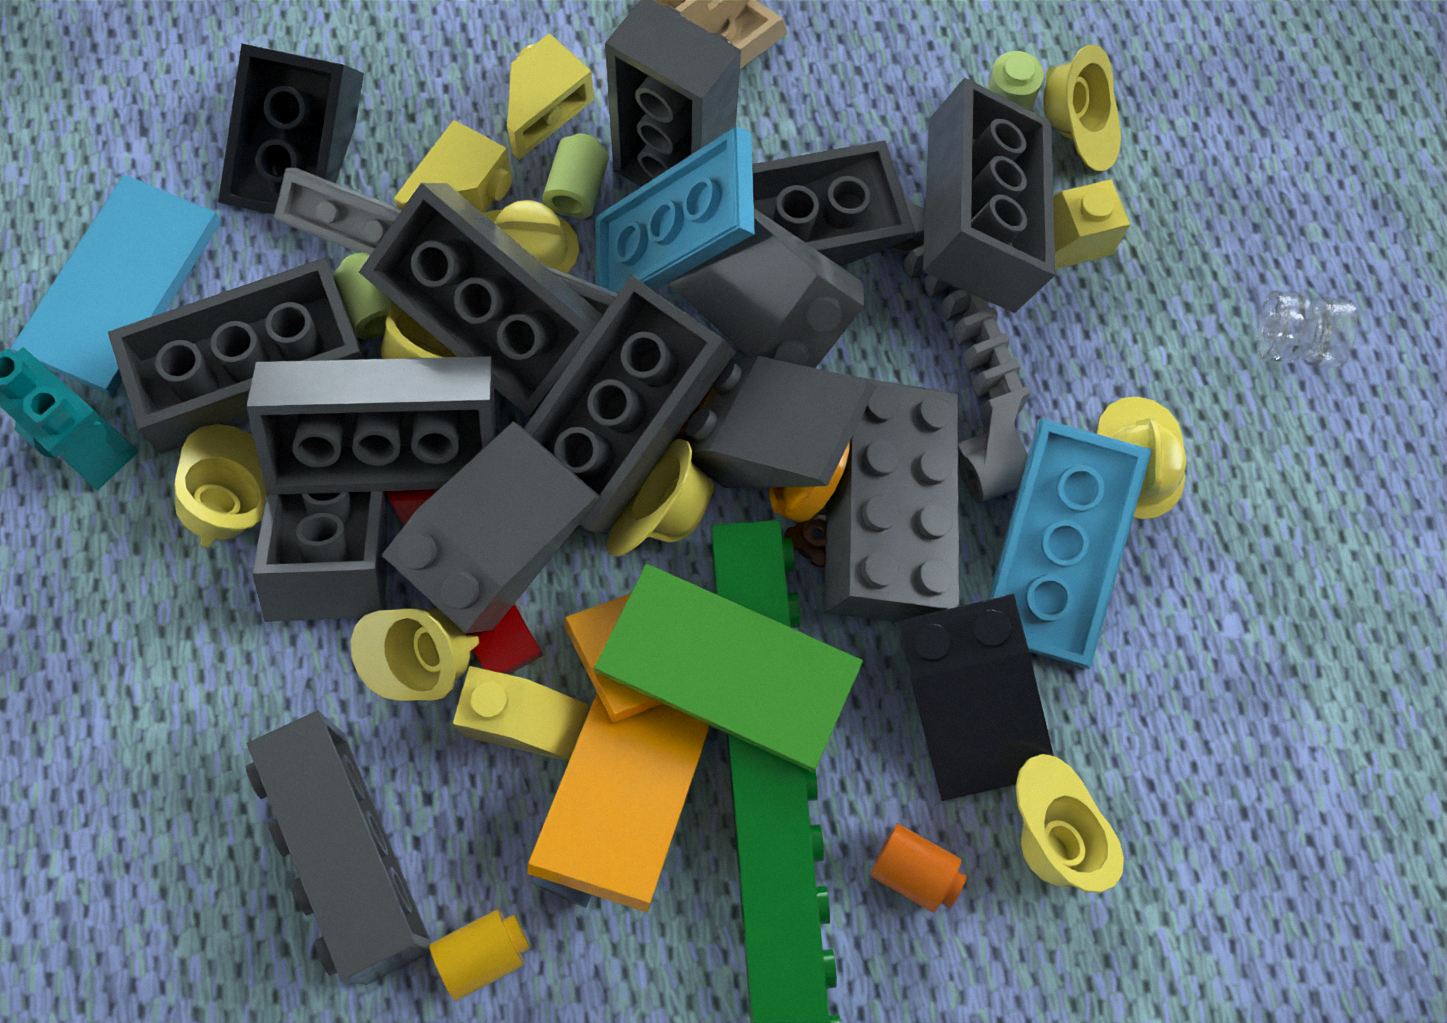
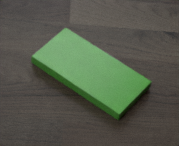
[594,563,864,773]

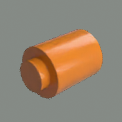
[868,823,967,913]

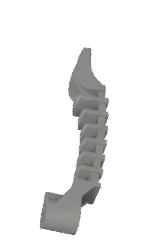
[888,194,1031,504]

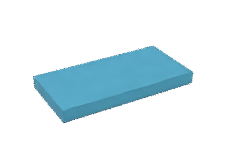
[595,126,755,293]
[10,174,221,397]
[987,418,1152,669]

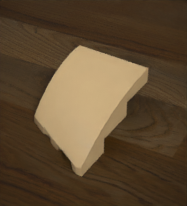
[654,0,788,69]

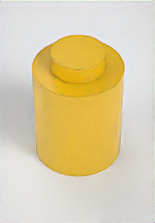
[429,909,531,1002]

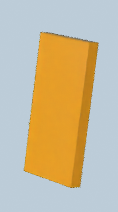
[527,693,711,913]

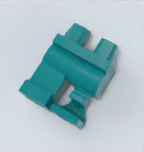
[0,347,139,491]

